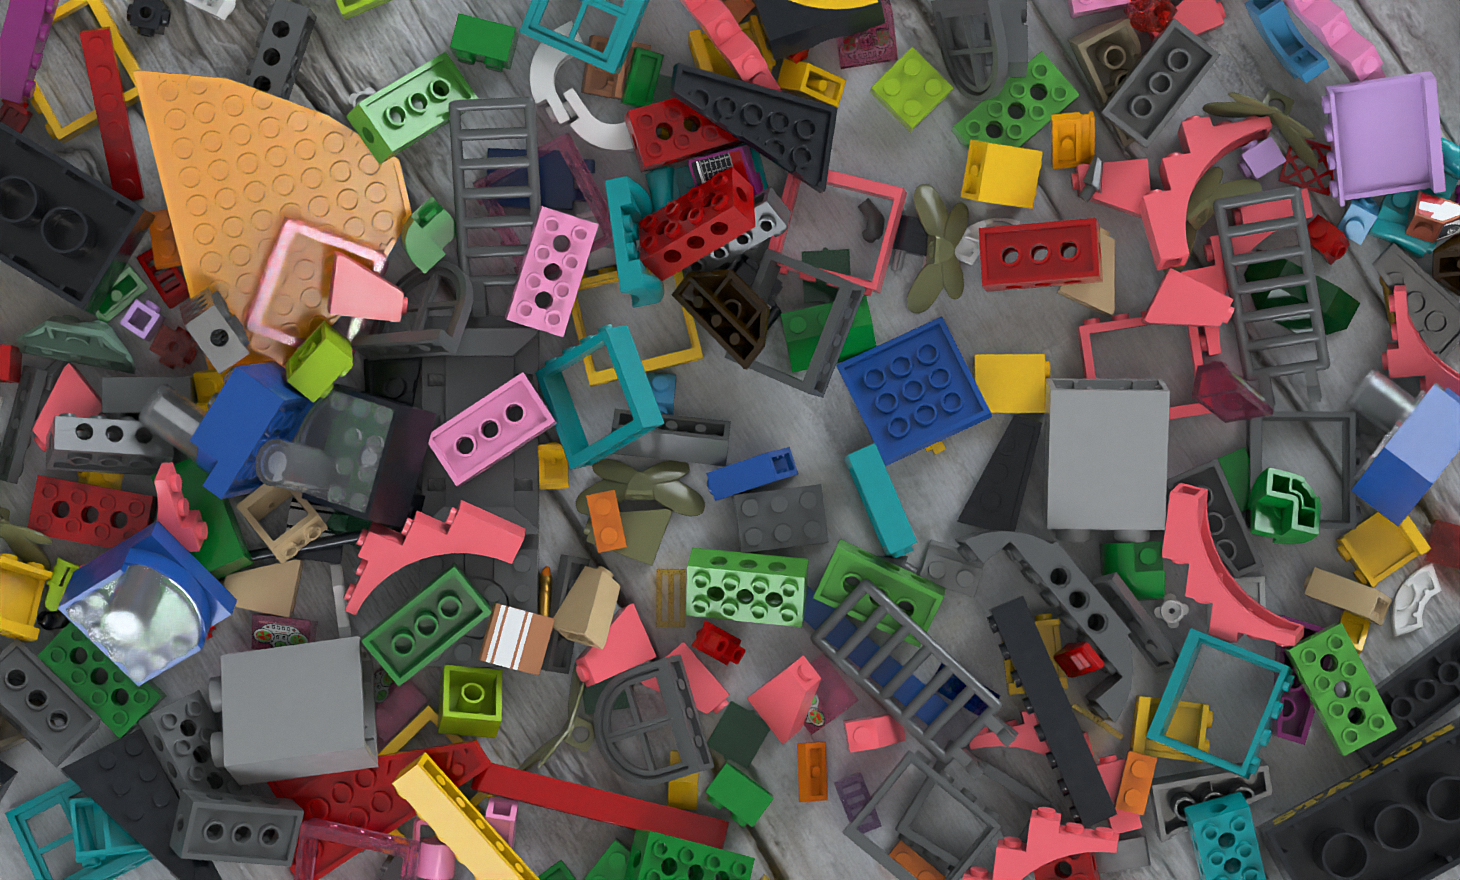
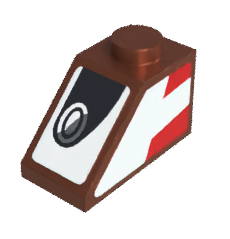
[1405,191,1460,243]

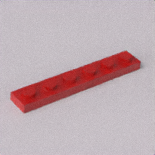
[79,26,145,201]

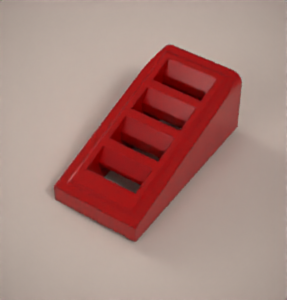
[136,248,190,309]
[1053,642,1104,678]

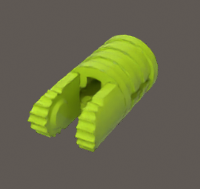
[43,557,80,612]

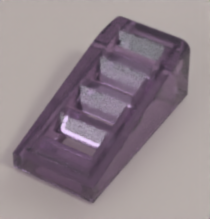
[833,772,882,834]

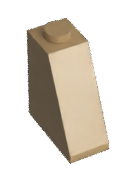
[1057,227,1115,317]
[220,559,304,618]
[553,566,621,649]
[1304,567,1392,626]

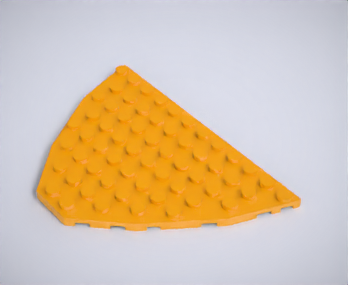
[133,70,412,380]

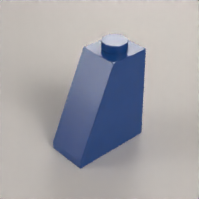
[706,447,798,501]

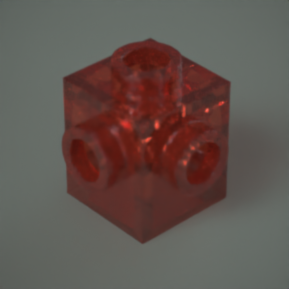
[1124,0,1178,33]
[149,324,198,370]

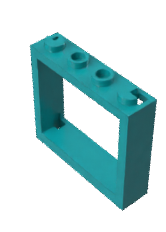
[535,324,665,470]
[844,443,918,558]
[1146,628,1294,780]

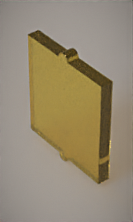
[1071,703,1124,740]

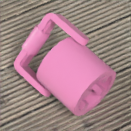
[413,817,455,880]

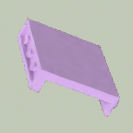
[1321,71,1446,207]

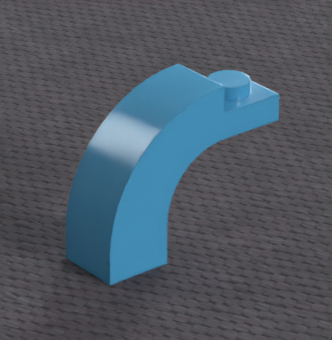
[1244,0,1329,83]

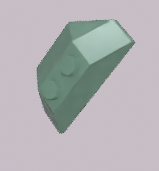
[17,315,136,374]

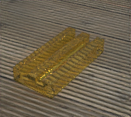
[656,569,686,627]

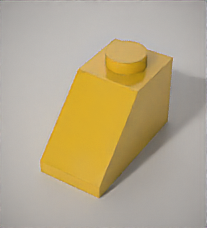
[777,59,846,108]
[668,749,699,810]

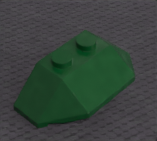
[1243,249,1360,335]

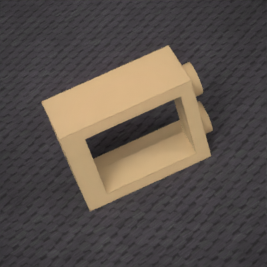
[235,479,328,564]

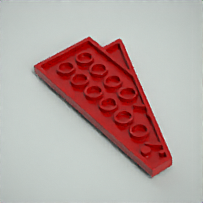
[267,740,493,880]

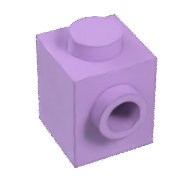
[1237,136,1286,180]
[119,299,165,342]

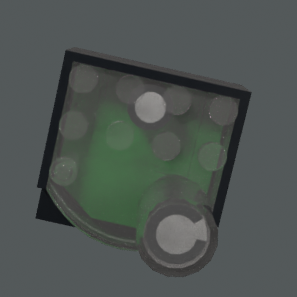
[255,383,436,527]

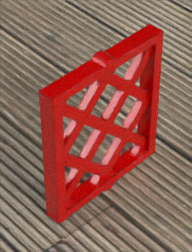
[1278,138,1334,196]

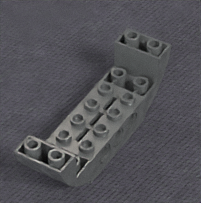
[955,530,1133,723]

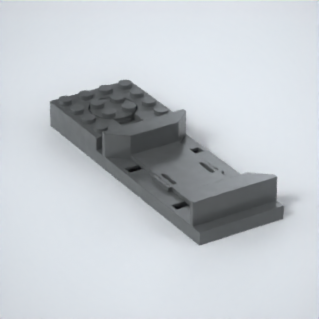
[420,316,540,667]

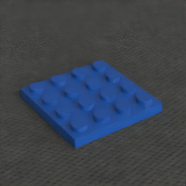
[836,316,992,466]

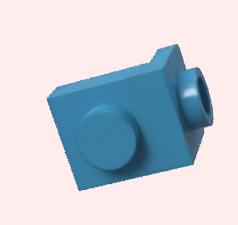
[1336,197,1380,245]
[647,372,676,415]

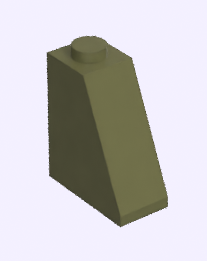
[583,509,673,566]

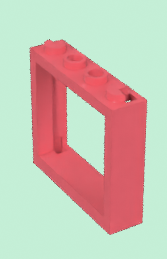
[768,170,907,296]
[1077,311,1211,420]

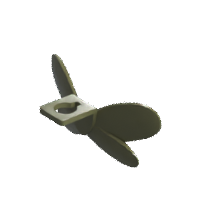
[1202,89,1319,169]
[1163,167,1262,273]
[907,184,969,313]
[576,459,705,517]
[0,507,53,571]
[518,662,595,771]

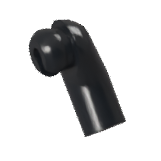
[37,610,70,630]

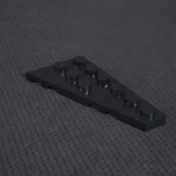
[669,63,838,193]
[61,729,222,880]

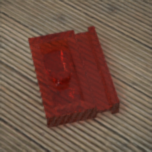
[1424,520,1460,570]

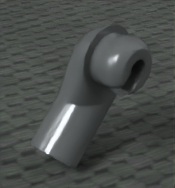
[858,198,885,243]

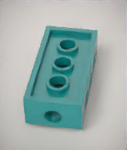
[1184,791,1266,880]

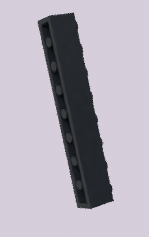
[986,596,1117,828]

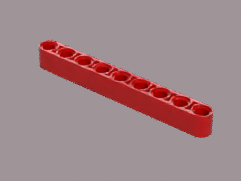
[470,763,729,850]

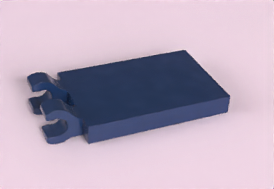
[485,148,595,210]

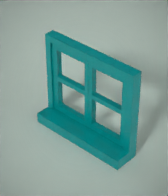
[519,0,650,74]
[5,779,154,880]

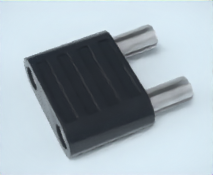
[892,215,928,271]

